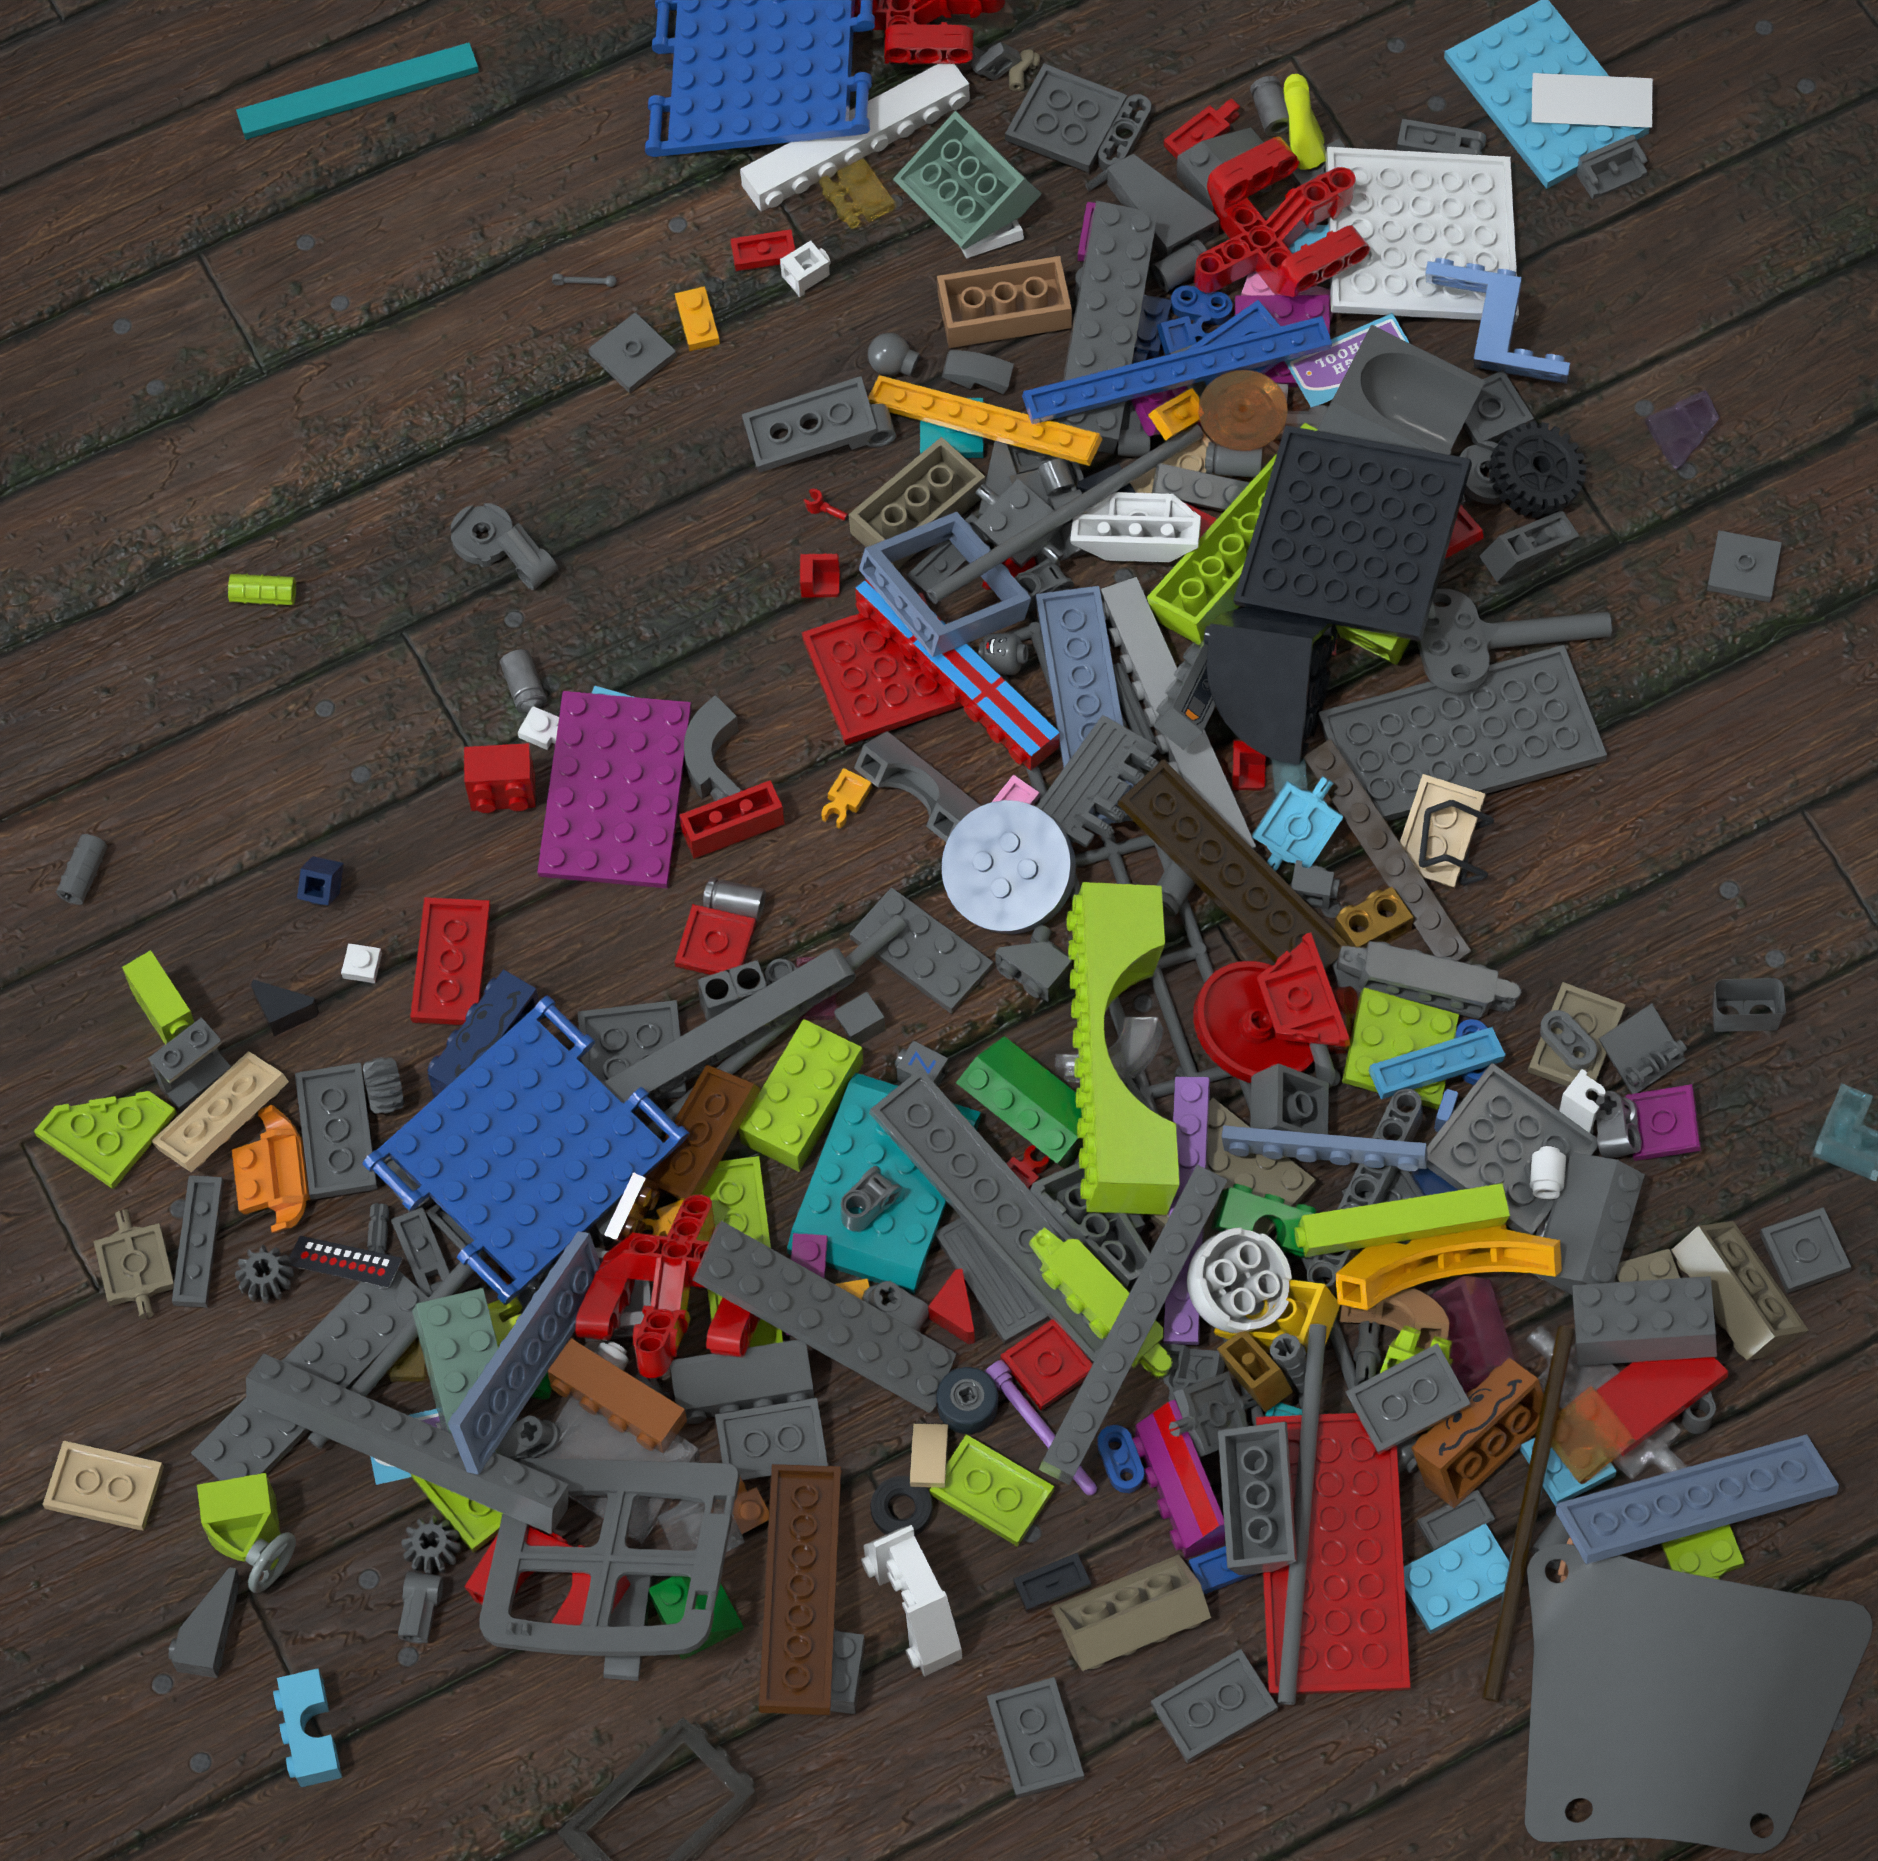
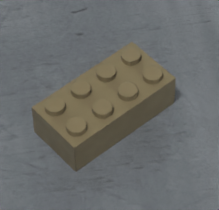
[849,437,985,570]

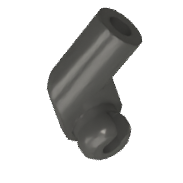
[1309,1043,1340,1088]

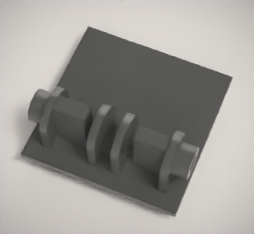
[1598,1003,1687,1094]

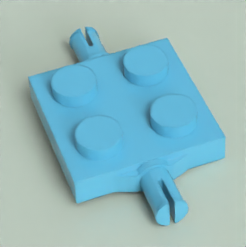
[1252,776,1343,872]

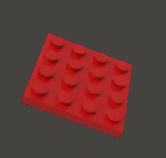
[802,593,962,745]

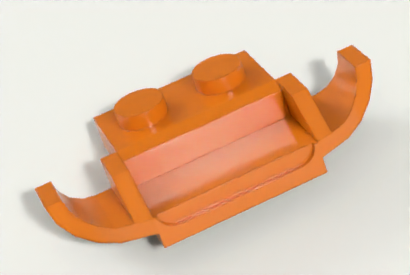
[232,1105,311,1233]

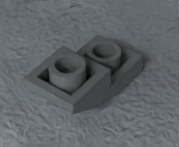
[942,350,1014,394]

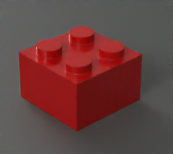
[464,743,536,813]

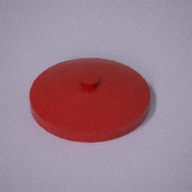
[1193,961,1314,1083]

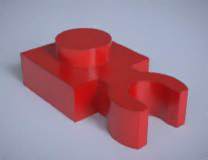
[1006,1145,1049,1190]

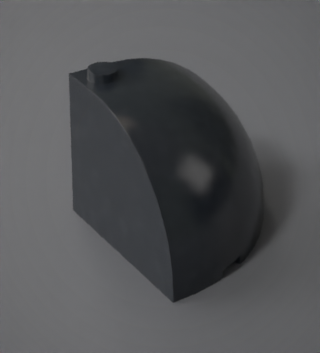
[1204,608,1338,765]

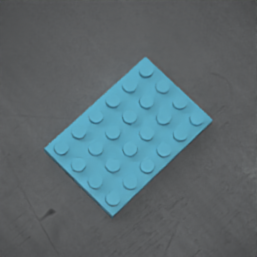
[1444,0,1650,189]

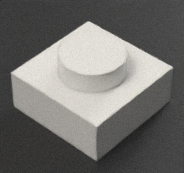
[341,943,382,983]

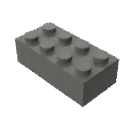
[1572,1276,1717,1366]

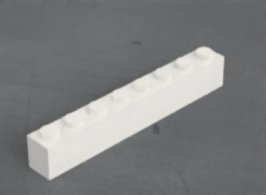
[740,64,970,212]

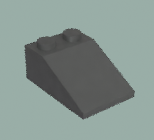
[1177,127,1264,216]

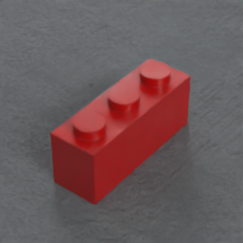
[679,780,785,859]

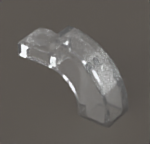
[1055,1017,1163,1082]

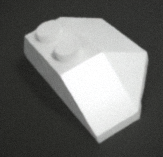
[1070,492,1201,562]

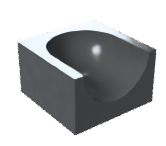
[1317,324,1485,455]

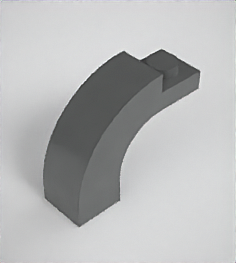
[684,695,741,801]

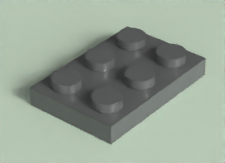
[1345,1343,1471,1454]
[715,1398,828,1481]
[1151,1649,1278,1764]
[987,1677,1084,1799]

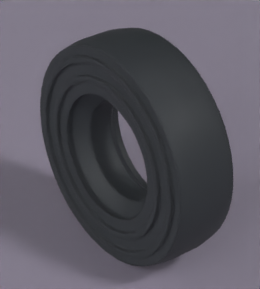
[870,1476,933,1536]

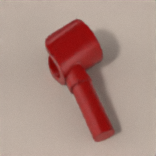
[804,488,848,521]

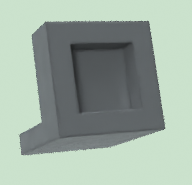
[834,992,885,1046]

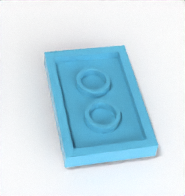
[1404,1523,1509,1634]

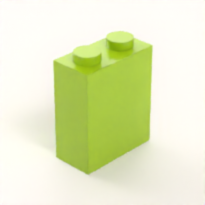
[122,950,195,1045]

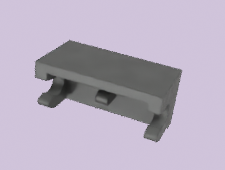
[1576,134,1647,200]

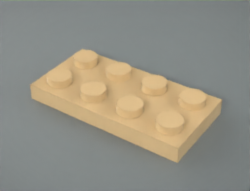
[151,1051,289,1172]

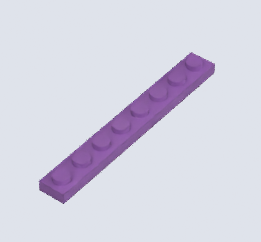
[1164,1077,1210,1345]

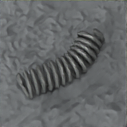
[1086,169,1107,192]

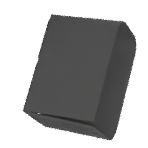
[698,960,767,1022]
[1711,978,1786,1032]

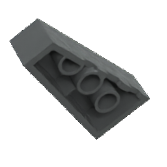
[1030,1163,1150,1293]

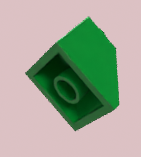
[648,1576,744,1660]

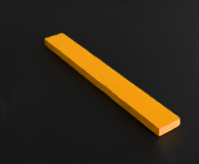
[868,375,1102,466]

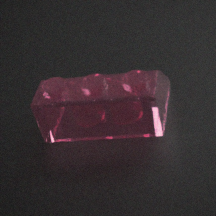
[1429,1276,1515,1394]

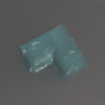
[1812,1083,1878,1181]

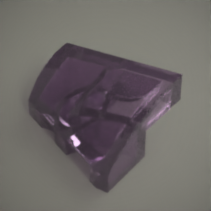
[1644,390,1720,469]

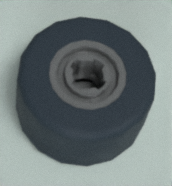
[936,1367,998,1435]

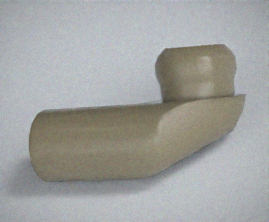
[1009,49,1040,91]

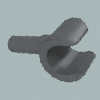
[1030,925,1068,957]

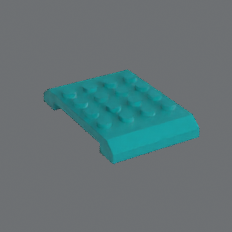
[787,1073,982,1295]

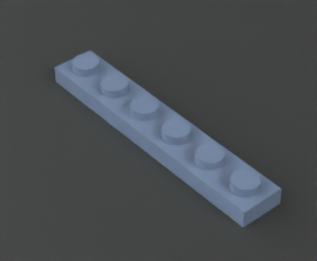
[1222,1126,1428,1171]

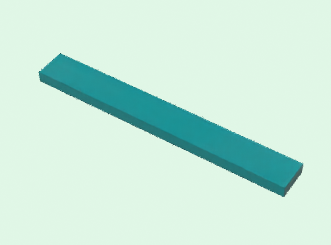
[236,43,479,140]

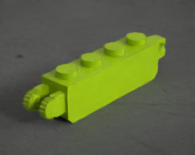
[1029,1227,1173,1379]

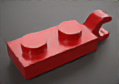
[1164,98,1240,159]

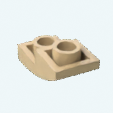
[910,1424,948,1488]

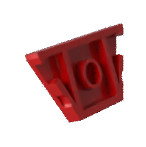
[1257,932,1350,1047]

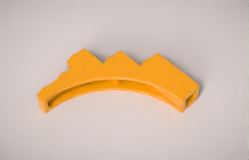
[1335,1223,1562,1310]

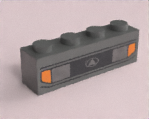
[1154,640,1216,750]

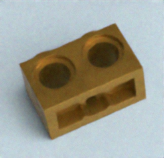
[1335,887,1413,948]

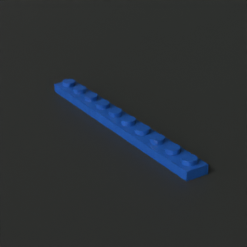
[1022,316,1332,424]

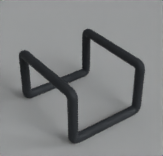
[1419,800,1494,886]

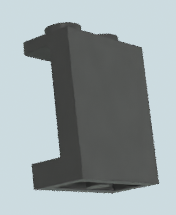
[148,1017,231,1112]

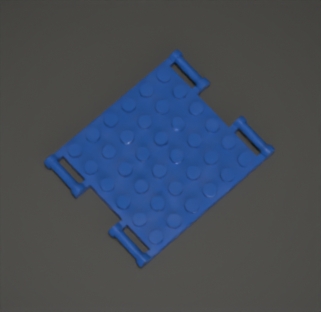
[645,0,875,157]
[362,995,690,1305]

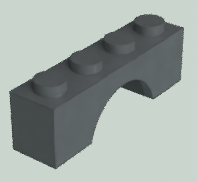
[854,731,981,842]

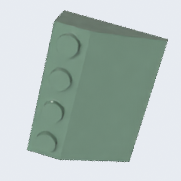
[893,111,1042,250]

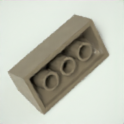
[1671,1221,1809,1361]
[1051,1554,1211,1671]

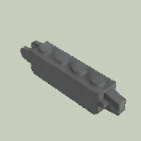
[1336,941,1522,1019]

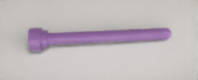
[984,1359,1097,1495]

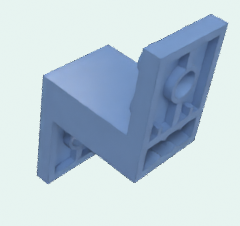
[1425,258,1570,384]

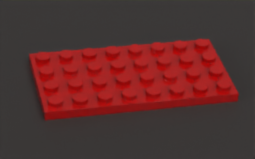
[1256,1413,1410,1695]

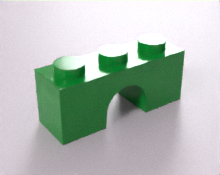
[1211,1184,1316,1259]

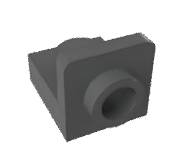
[970,42,1022,81]

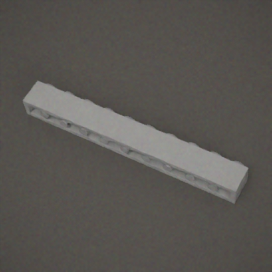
[1101,577,1256,851]

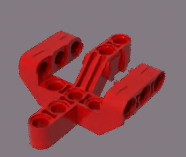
[854,0,1005,64]
[1194,137,1370,297]
[575,1195,761,1378]

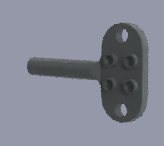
[1417,589,1612,692]

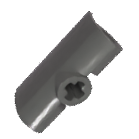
[1009,458,1089,564]

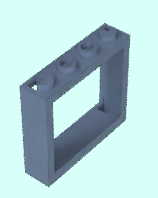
[859,512,1031,657]

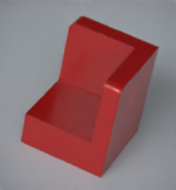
[800,554,840,598]
[1232,741,1266,791]

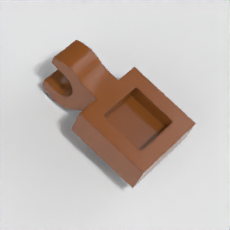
[724,1476,769,1534]

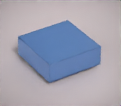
[1434,1089,1458,1132]

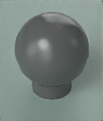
[868,332,920,377]

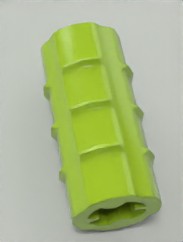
[228,573,296,606]

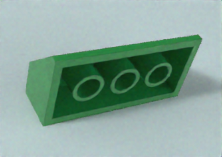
[956,1036,1083,1169]

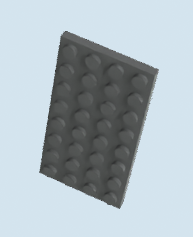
[1318,645,1607,821]

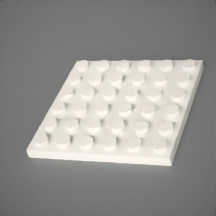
[1325,147,1519,322]

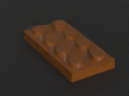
[645,1064,761,1201]

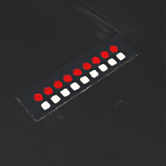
[289,1235,402,1288]

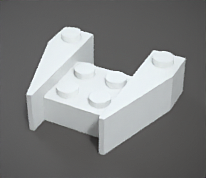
[861,1525,962,1677]

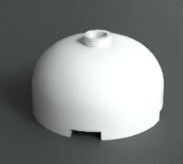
[1187,1227,1292,1333]

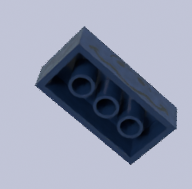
[427,969,539,1098]

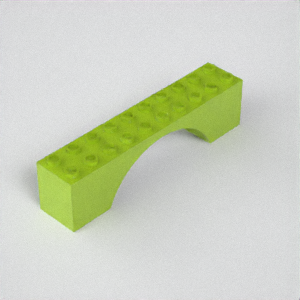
[1067,882,1180,1215]

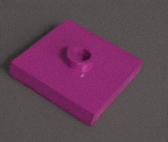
[1626,1084,1701,1161]

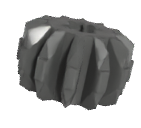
[363,1057,404,1114]
[235,1244,294,1304]
[401,1515,461,1574]

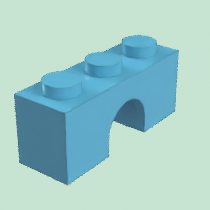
[273,1669,342,1787]

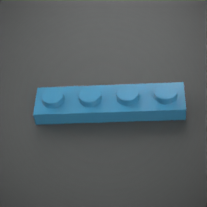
[1368,1027,1506,1100]

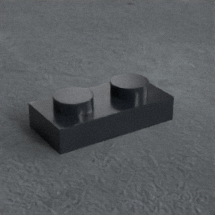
[1013,1553,1091,1614]

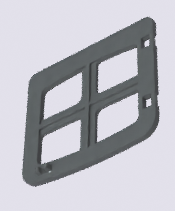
[479,1458,740,1656]

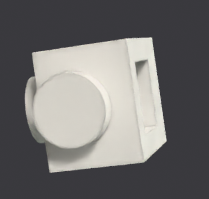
[780,240,831,297]

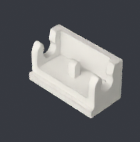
[1559,1069,1605,1134]

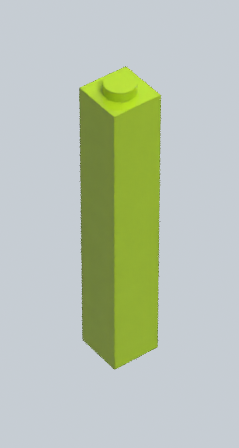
[1295,1183,1510,1257]

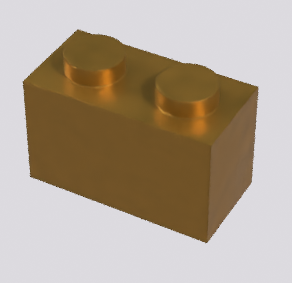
[1217,1331,1293,1412]

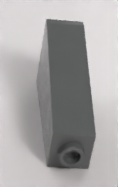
[1107,154,1219,259]

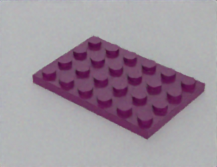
[537,691,692,889]

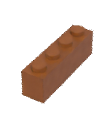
[547,1338,687,1454]

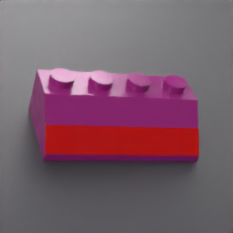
[1132,1399,1225,1559]

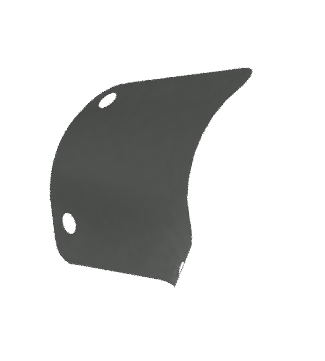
[1525,1544,1872,1854]

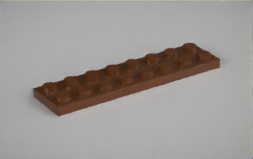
[759,1464,841,1715]

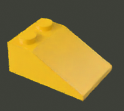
[1214,1280,1340,1354]

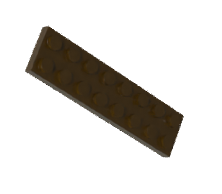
[1117,759,1349,970]

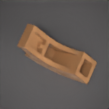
[1339,1287,1449,1349]

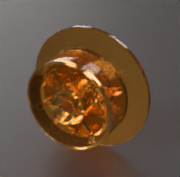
[1199,370,1288,451]

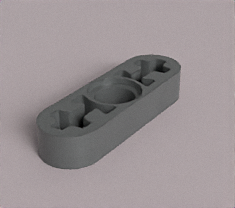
[1098,94,1151,171]

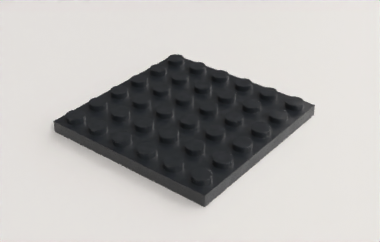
[1233,425,1472,641]

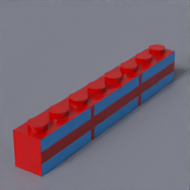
[855,579,1060,771]

